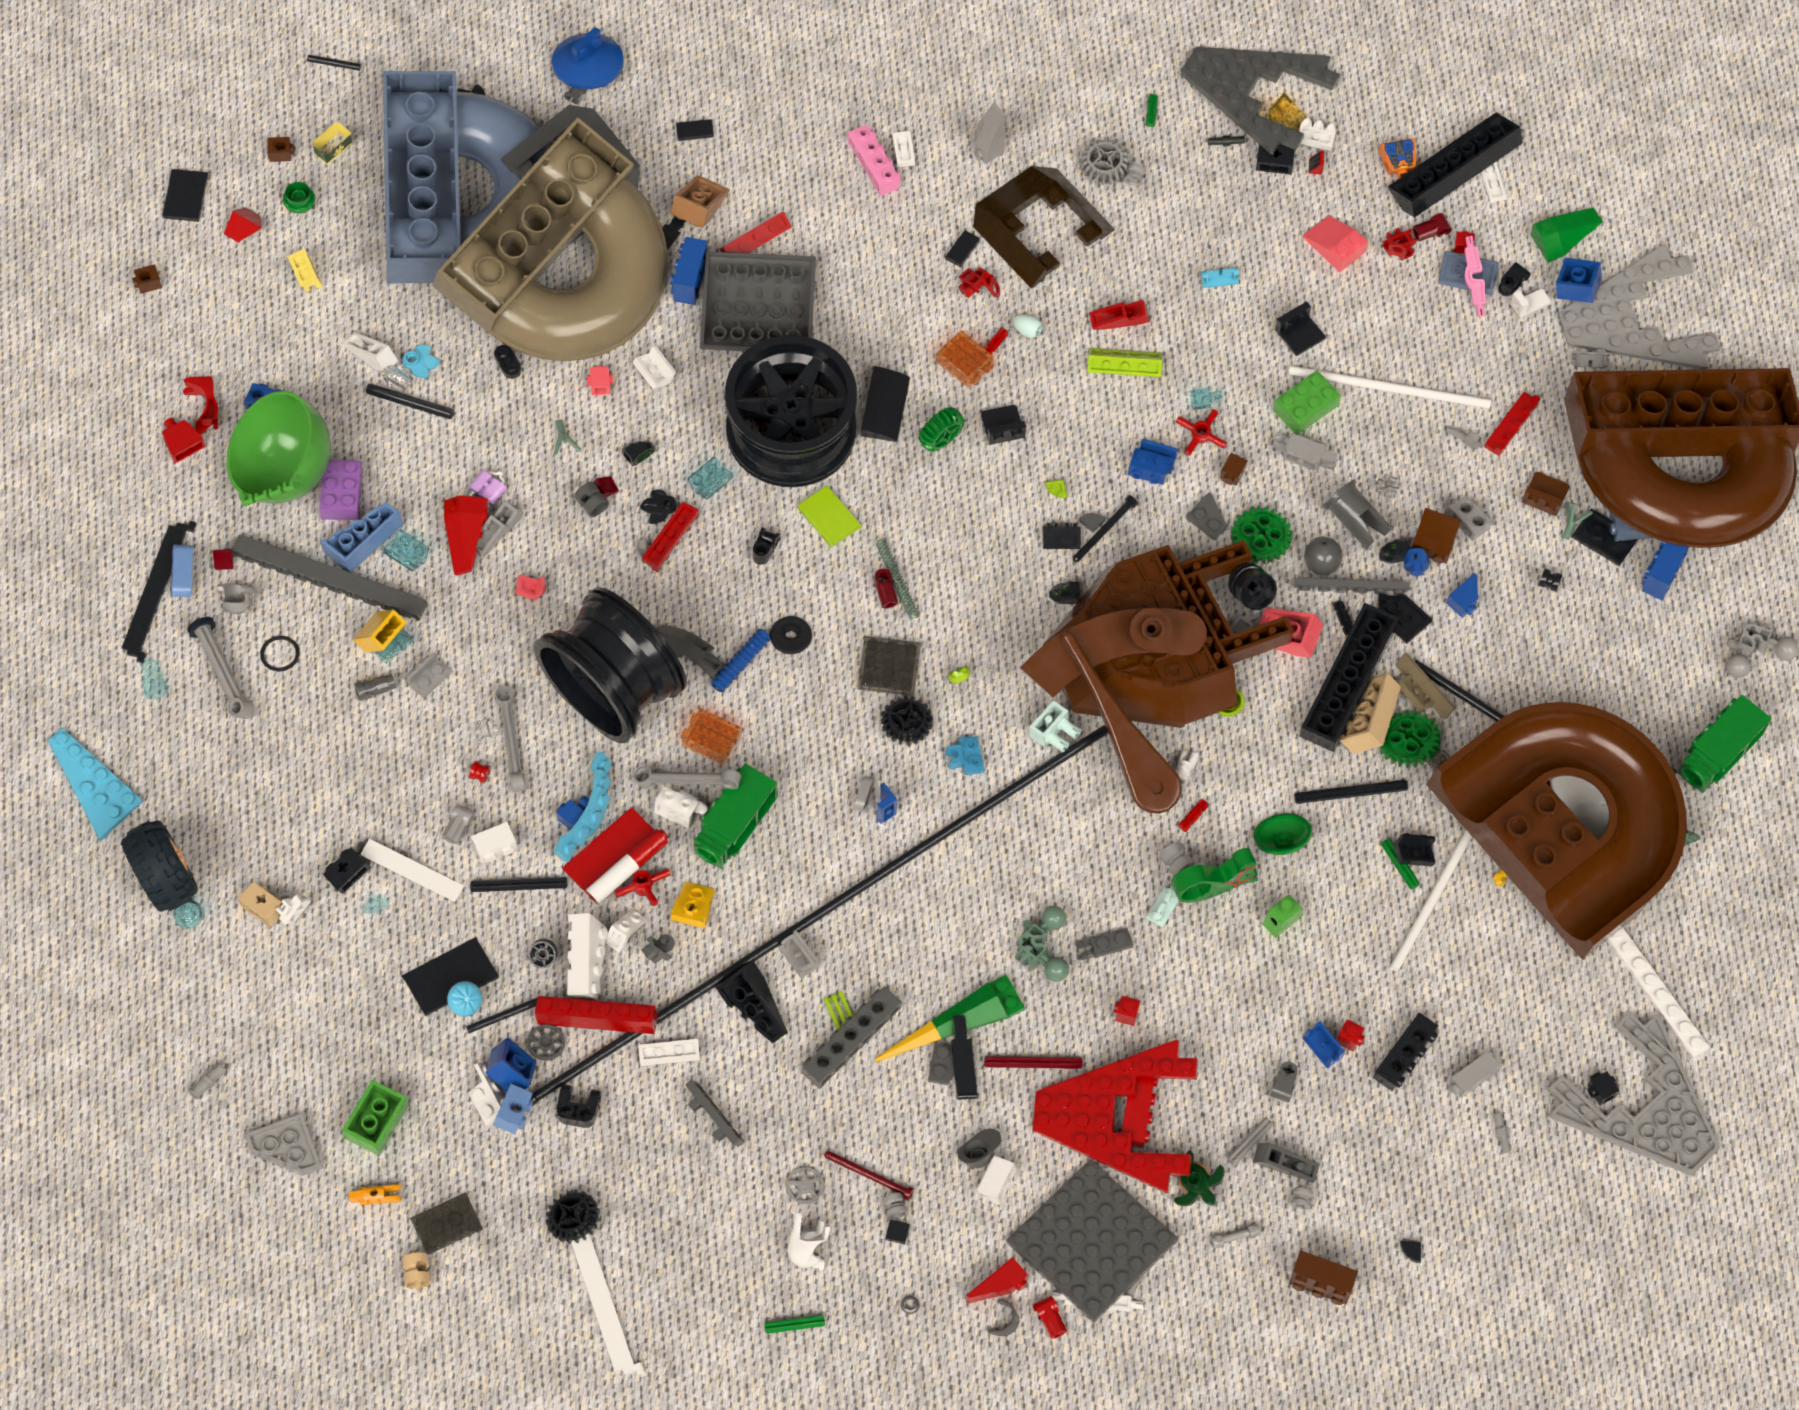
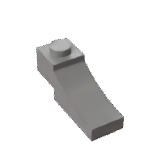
[476,500,524,557]

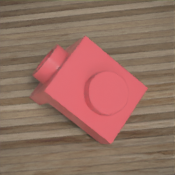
[515,575,546,600]

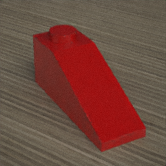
[966,1257,1029,1304]

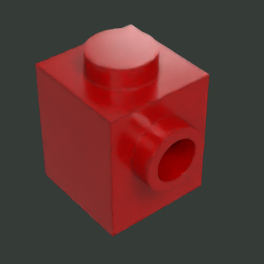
[1113,996,1141,1026]
[1336,1019,1365,1052]

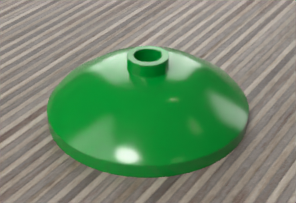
[1253,814,1312,855]

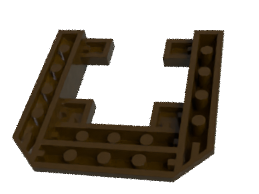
[973,166,1115,289]

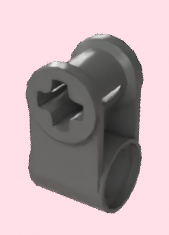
[1270,1062,1298,1103]

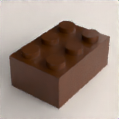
[1289,1250,1358,1305]

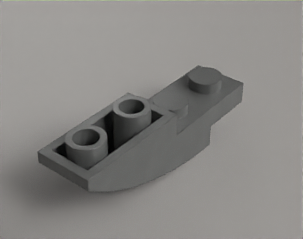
[657,625,726,678]

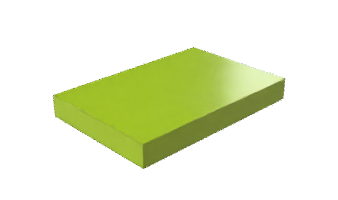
[797,486,861,548]

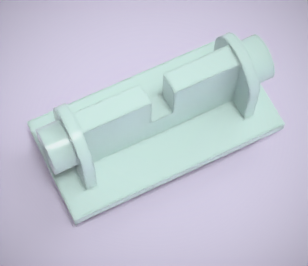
[1145,886,1179,928]

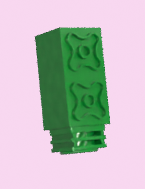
[1678,694,1772,793]
[694,763,778,869]

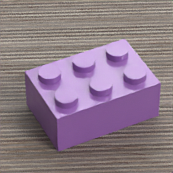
[319,460,363,520]

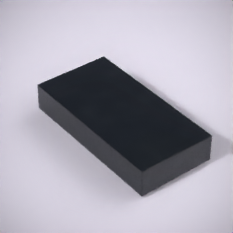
[676,119,714,141]
[945,230,980,268]

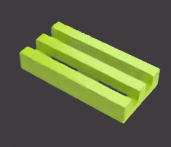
[824,991,853,1031]

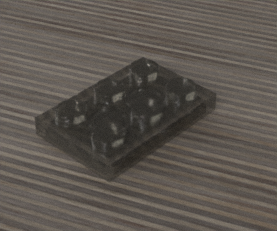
[410,1192,483,1255]

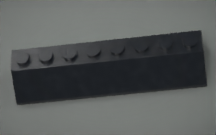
[1388,112,1523,218]

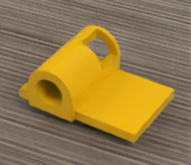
[671,882,715,929]

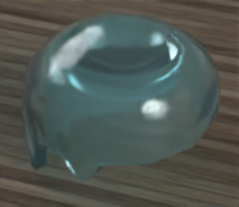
[173,900,205,929]

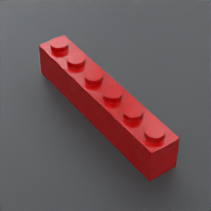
[534,996,658,1034]

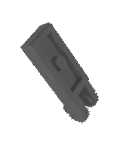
[1075,928,1133,960]

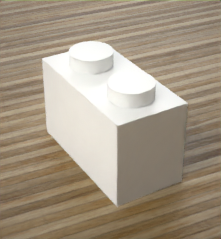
[471,822,517,863]

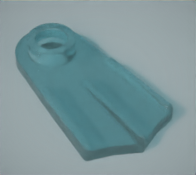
[141,659,169,700]

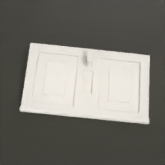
[1549,776,1609,840]

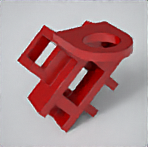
[1382,228,1417,261]
[958,267,1000,298]

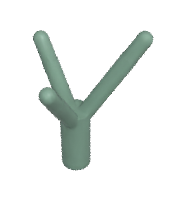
[554,419,581,455]
[1562,502,1593,540]

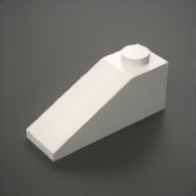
[342,332,398,373]

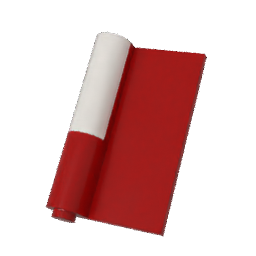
[562,807,669,905]

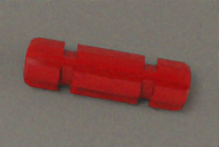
[981,328,1008,359]
[1178,799,1208,832]

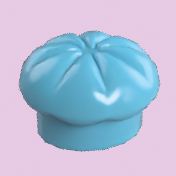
[447,981,482,1017]

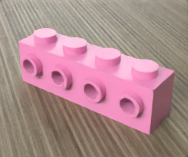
[848,124,902,196]

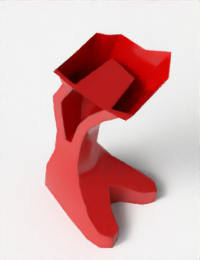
[183,376,219,435]

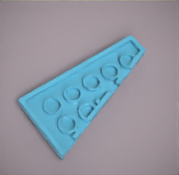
[48,728,143,841]

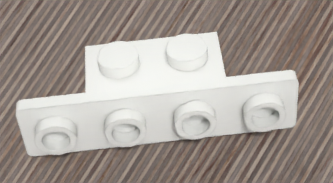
[468,1062,522,1132]

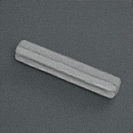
[1227,1118,1273,1165]

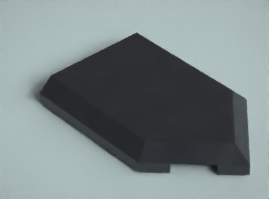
[1379,594,1433,644]

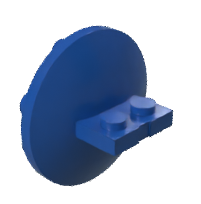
[552,27,624,89]

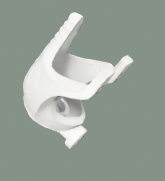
[788,1213,830,1271]

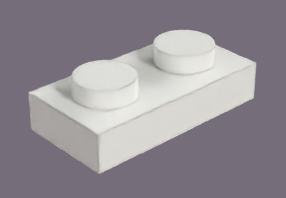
[892,131,915,167]

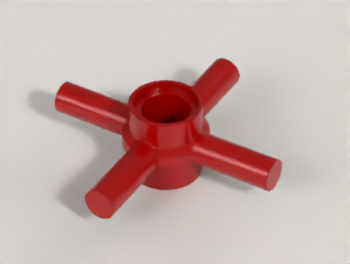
[1176,409,1227,456]
[614,868,671,906]

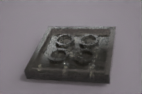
[857,636,921,696]

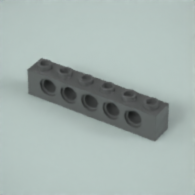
[802,986,902,1089]

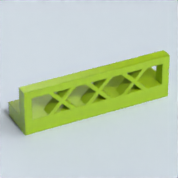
[1087,348,1163,377]

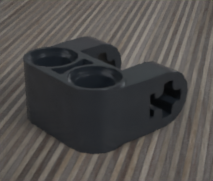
[557,1084,602,1128]

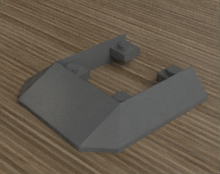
[501,105,640,244]

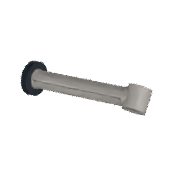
[187,617,254,719]

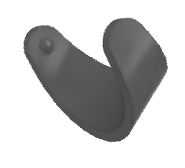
[988,1299,1019,1336]

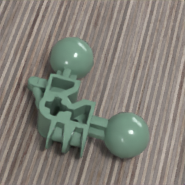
[1015,905,1069,982]

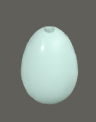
[1013,314,1042,338]

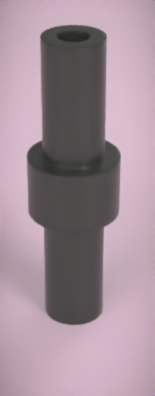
[1208,135,1245,146]

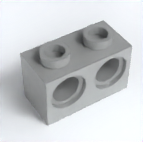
[1448,495,1492,541]

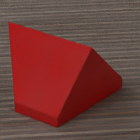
[224,207,262,243]

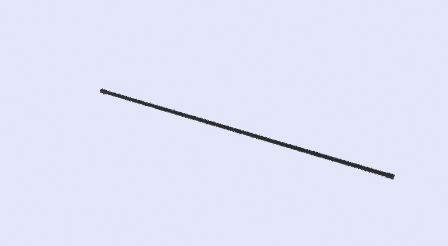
[530,724,1108,1106]

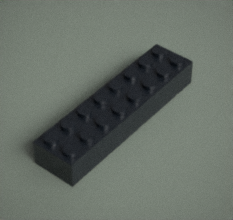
[1299,602,1399,752]

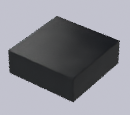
[885,1219,910,1245]

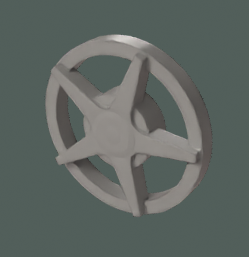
[786,1167,824,1204]

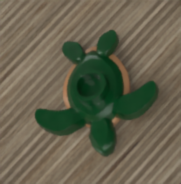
[1174,1150,1225,1206]

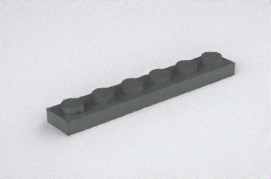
[1294,578,1410,595]

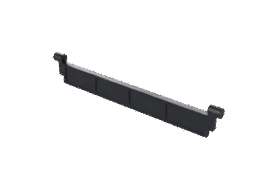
[121,521,197,664]

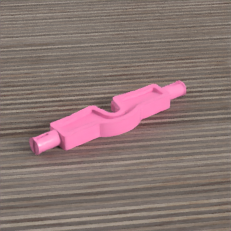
[1464,236,1486,317]

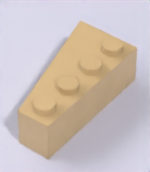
[1339,673,1401,754]

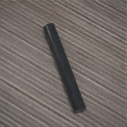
[307,54,361,71]

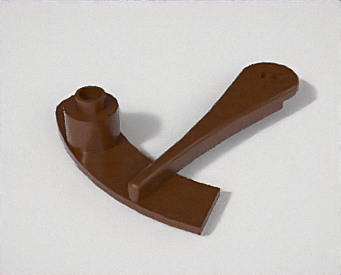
[1020,608,1207,814]

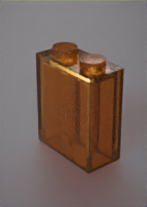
[936,330,994,388]
[680,708,741,765]

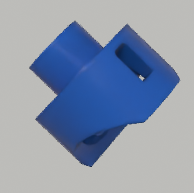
[1404,548,1429,576]

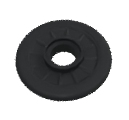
[770,616,812,654]

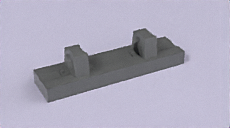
[685,1080,745,1147]

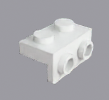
[632,346,676,389]

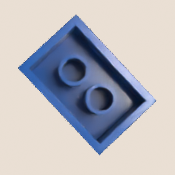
[670,237,708,305]
[1641,541,1689,601]

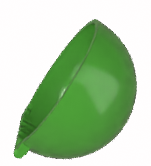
[227,391,331,506]

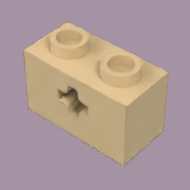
[238,882,283,928]

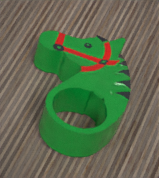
[1171,848,1258,903]

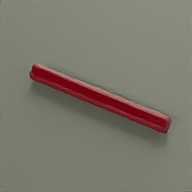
[984,1056,1083,1069]

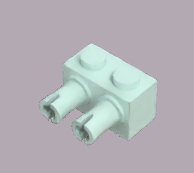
[1029,700,1082,753]

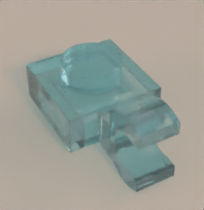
[1189,388,1223,410]

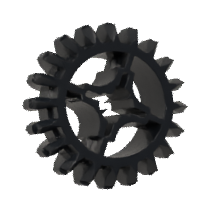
[881,695,933,746]
[546,1189,600,1244]

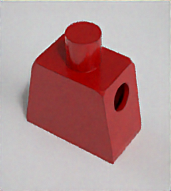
[162,418,206,464]

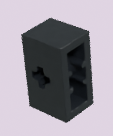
[1256,145,1295,175]
[323,847,371,894]

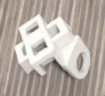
[276,892,311,925]

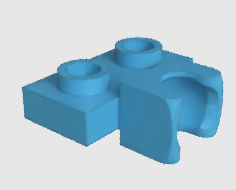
[945,736,985,775]

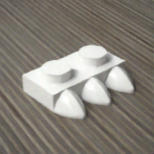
[1299,118,1336,151]

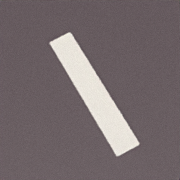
[360,839,464,902]

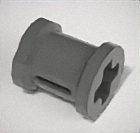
[564,87,587,104]

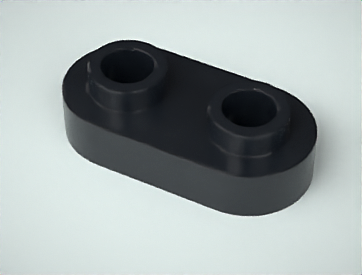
[494,345,521,379]

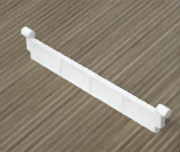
[571,1215,645,1375]

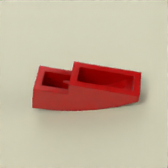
[1089,300,1150,330]

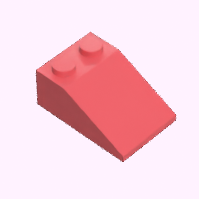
[1302,215,1368,273]
[1259,608,1323,658]

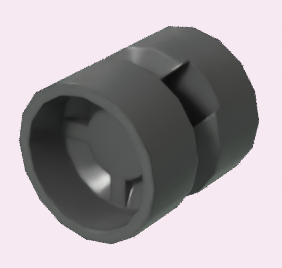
[574,482,609,518]

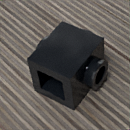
[1587,1071,1620,1105]

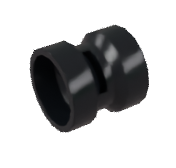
[1538,568,1563,592]

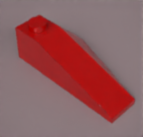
[444,495,488,575]

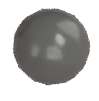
[1304,536,1343,575]

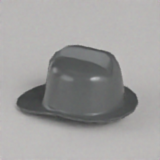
[958,1129,1001,1169]

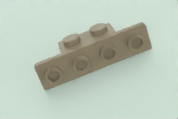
[1396,653,1455,720]

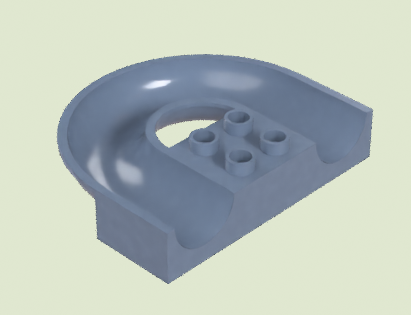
[383,71,553,283]

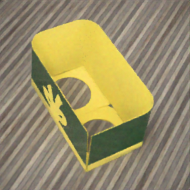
[313,123,352,165]

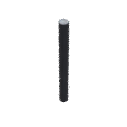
[466,997,538,1034]

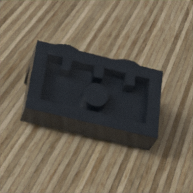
[1042,523,1081,549]

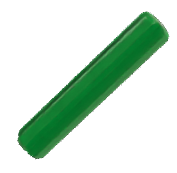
[1381,838,1420,890]
[764,1314,825,1334]

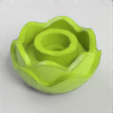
[948,665,970,684]

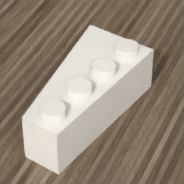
[567,913,608,1001]

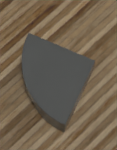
[1079,513,1106,533]

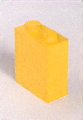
[352,609,407,653]

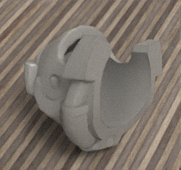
[217,583,256,614]

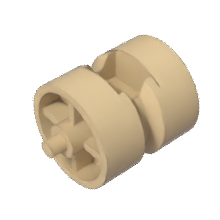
[402,1251,431,1291]

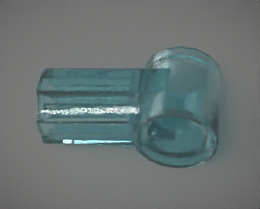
[375,629,414,664]

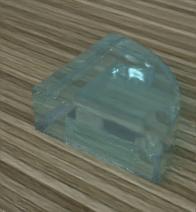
[363,894,390,914]

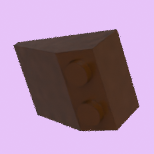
[1412,508,1461,564]

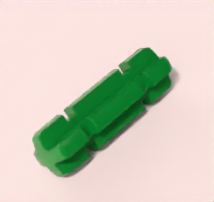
[1145,94,1158,127]

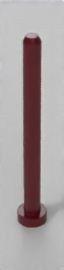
[824,1151,915,1201]

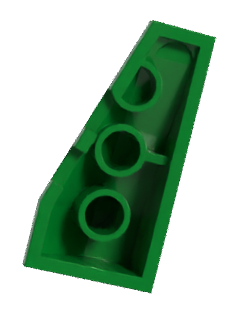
[1530,208,1603,263]

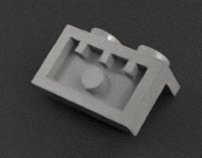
[407,652,451,699]

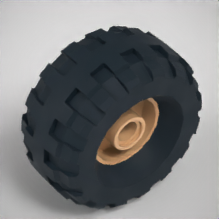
[121,820,198,912]

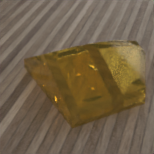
[1268,92,1307,130]

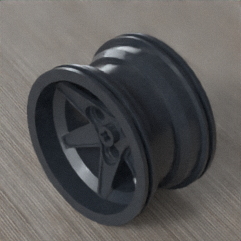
[725,335,857,488]
[533,587,687,743]

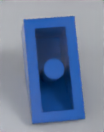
[1446,573,1478,618]

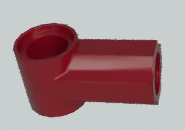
[1412,213,1452,242]
[874,568,898,609]

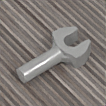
[1447,426,1480,449]

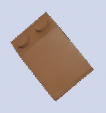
[670,175,730,228]

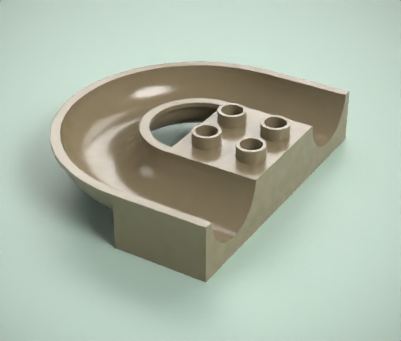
[432,117,668,361]

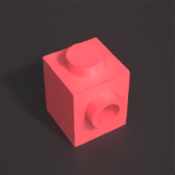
[587,365,613,395]

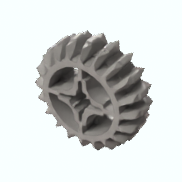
[1080,138,1129,185]

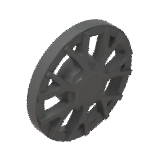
[528,1024,565,1061]

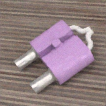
[465,470,507,506]

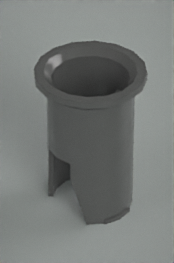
[1323,479,1393,550]

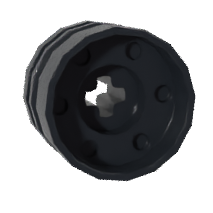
[1228,562,1277,610]

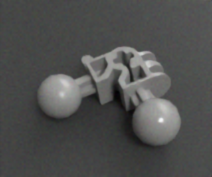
[1726,620,1799,678]

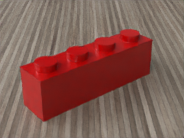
[1122,1078,1158,1148]

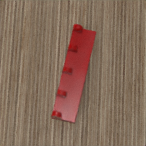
[720,211,792,253]
[1484,392,1540,457]
[642,502,699,573]

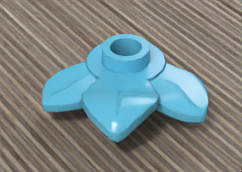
[402,345,440,378]

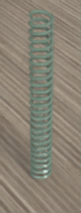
[876,538,920,619]

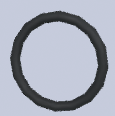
[260,636,300,672]

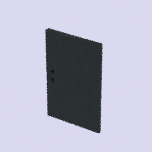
[401,937,499,1016]

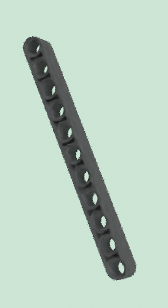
[231,535,428,621]

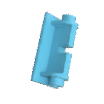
[1200,267,1239,288]

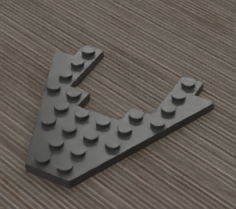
[1181,47,1340,155]

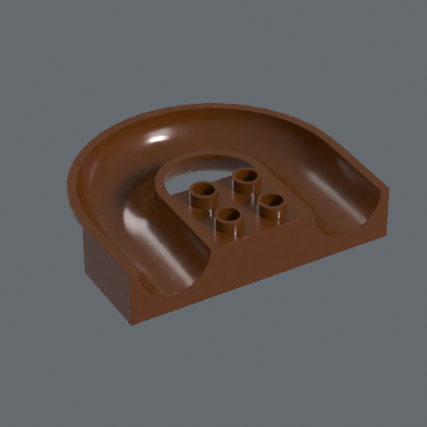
[1564,368,1799,548]
[1426,702,1687,960]

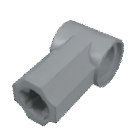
[442,804,476,844]

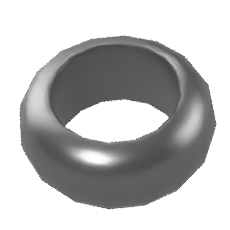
[901,1296,920,1314]

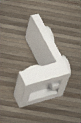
[1511,289,1551,318]
[605,909,647,953]

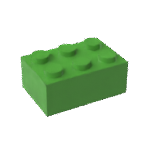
[1273,370,1341,435]
[342,1080,409,1156]

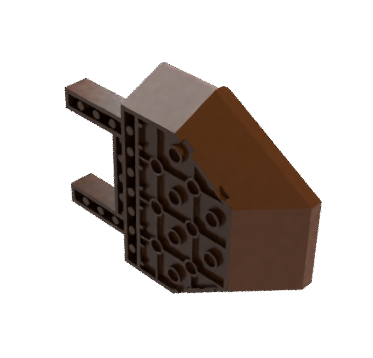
[1042,540,1294,728]

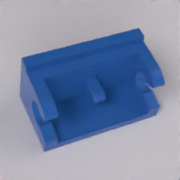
[1303,1021,1345,1069]

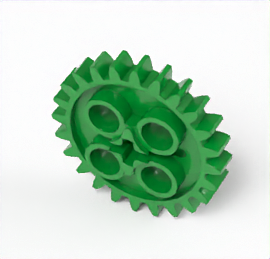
[1231,506,1292,564]
[1379,710,1441,768]

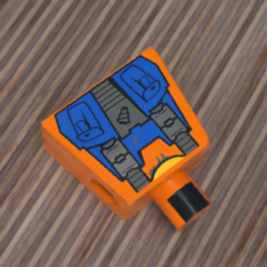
[1378,138,1416,179]

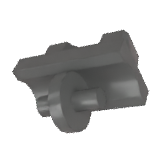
[642,934,675,964]

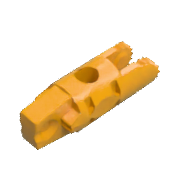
[349,1184,401,1205]

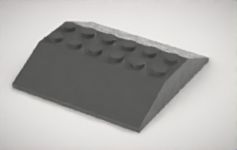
[700,252,816,351]

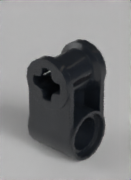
[1498,262,1531,296]
[753,527,780,565]

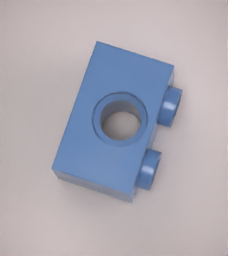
[493,1084,534,1134]

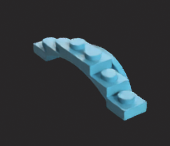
[554,752,612,862]

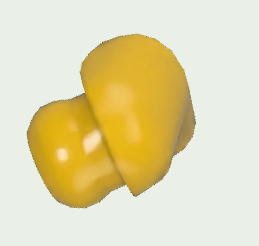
[1493,869,1508,887]

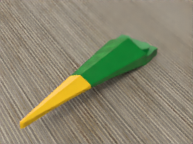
[874,975,1025,1062]

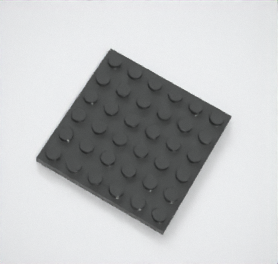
[1006,1159,1178,1323]

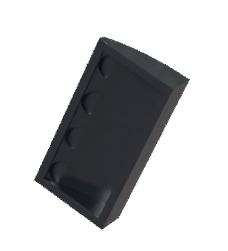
[861,366,910,442]

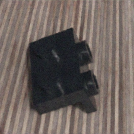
[1393,833,1436,867]

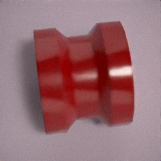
[469,761,491,784]

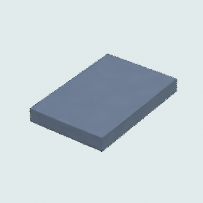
[1438,251,1499,295]

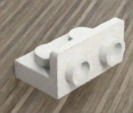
[654,787,698,829]

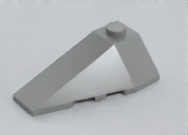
[974,103,1006,164]

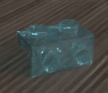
[688,457,734,500]
[383,529,429,572]

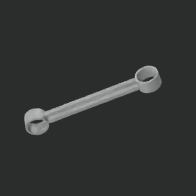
[494,686,525,792]
[634,766,741,789]

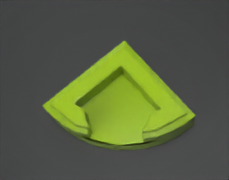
[1045,479,1067,498]

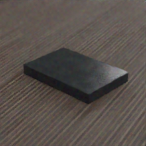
[162,169,208,222]
[1571,508,1639,567]

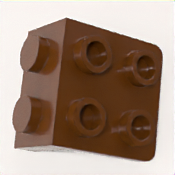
[1522,472,1569,517]

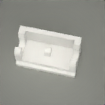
[977,1156,1017,1205]

